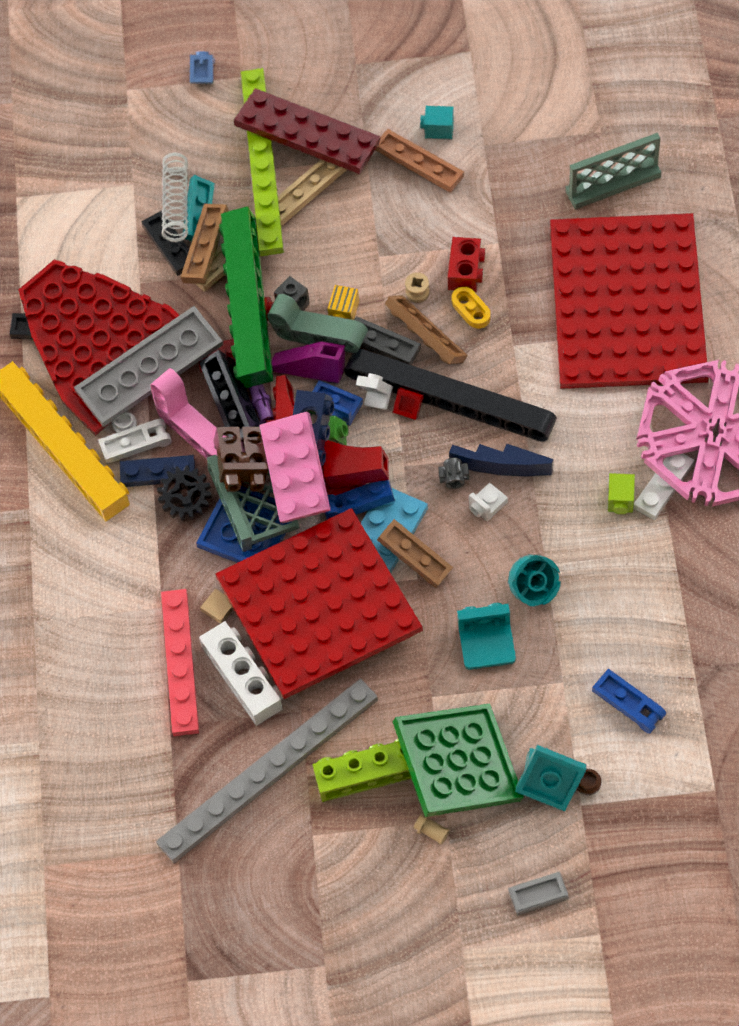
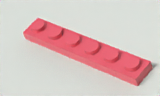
[161,589,199,737]

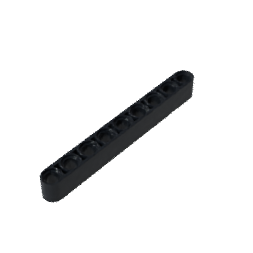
[344,349,557,442]

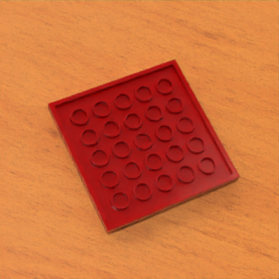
[215,508,423,699]

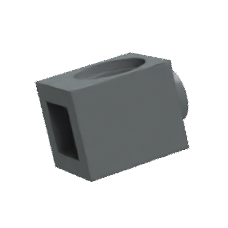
[274,276,310,311]

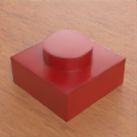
[393,388,424,420]

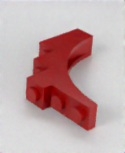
[266,375,389,489]

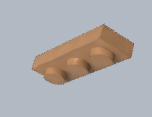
[377,519,453,588]

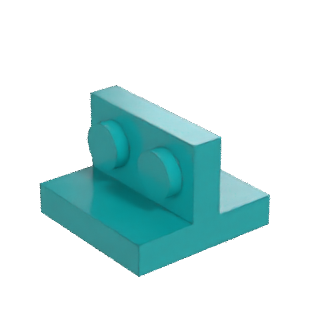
[515,745,587,811]

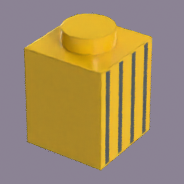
[328,285,359,320]

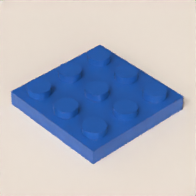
[196,486,292,563]

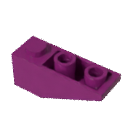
[272,341,345,383]

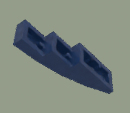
[449,444,554,477]

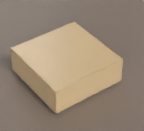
[200,588,233,624]

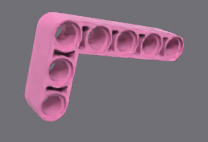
[150,368,242,483]

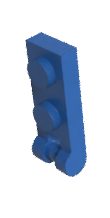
[325,480,395,519]
[592,669,667,734]

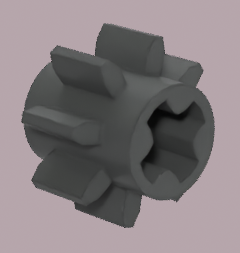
[438,458,469,489]

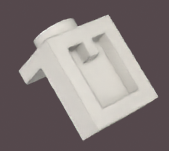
[469,482,508,522]

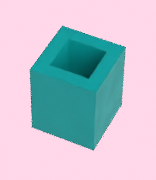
[420,106,454,139]

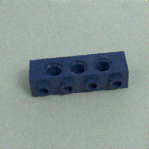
[292,390,334,466]

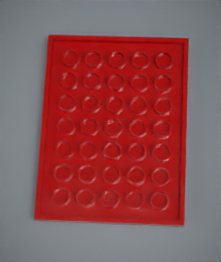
[550,213,709,389]

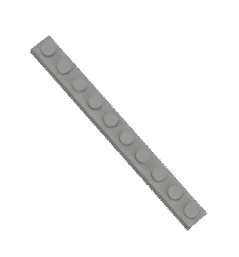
[156,678,378,864]

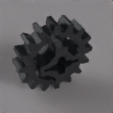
[157,465,212,521]

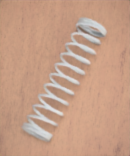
[162,153,188,242]

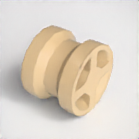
[405,272,429,303]

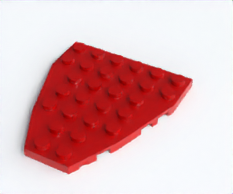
[18,259,180,436]

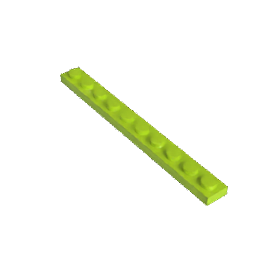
[241,68,284,256]

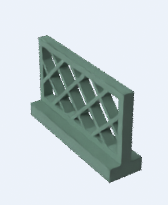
[565,133,662,209]
[207,455,299,552]

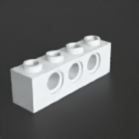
[199,621,283,726]

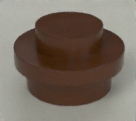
[577,769,602,795]

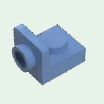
[190,51,215,84]

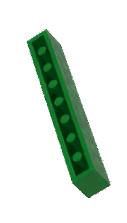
[219,206,274,388]

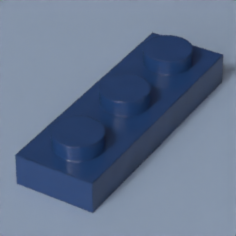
[120,455,195,487]

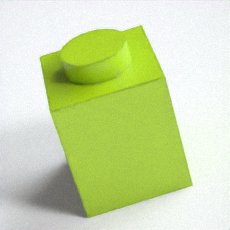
[608,473,635,514]

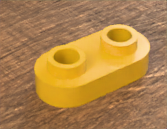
[452,287,491,329]

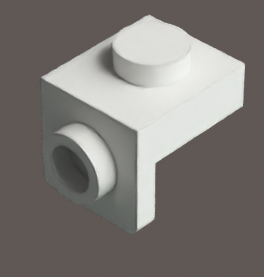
[356,373,393,410]

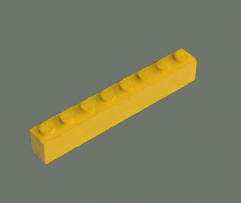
[0,361,130,522]

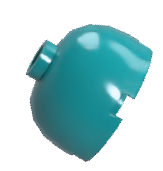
[508,554,561,606]

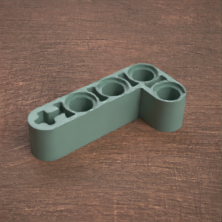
[267,294,368,353]

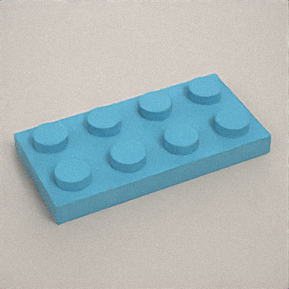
[361,488,428,573]

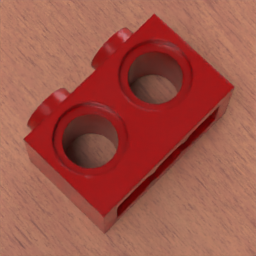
[447,237,485,292]

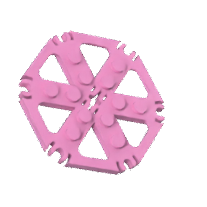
[636,360,739,507]

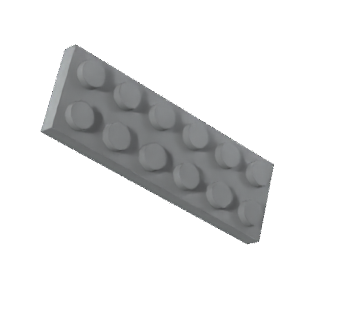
[74,306,223,427]

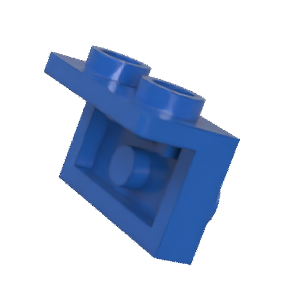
[312,380,363,426]

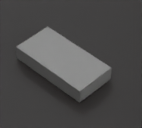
[508,871,569,916]

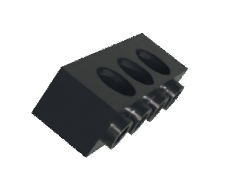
[199,350,261,437]

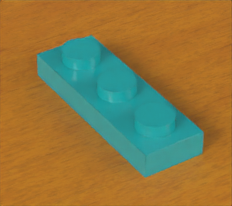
[182,175,215,242]

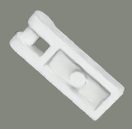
[98,419,172,464]

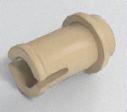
[414,814,450,845]

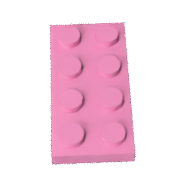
[260,412,331,523]

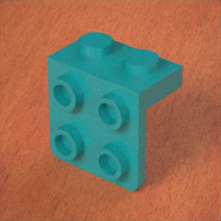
[457,603,516,670]

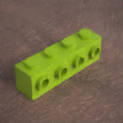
[312,739,412,802]

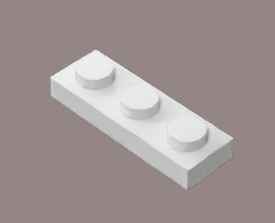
[633,454,695,520]

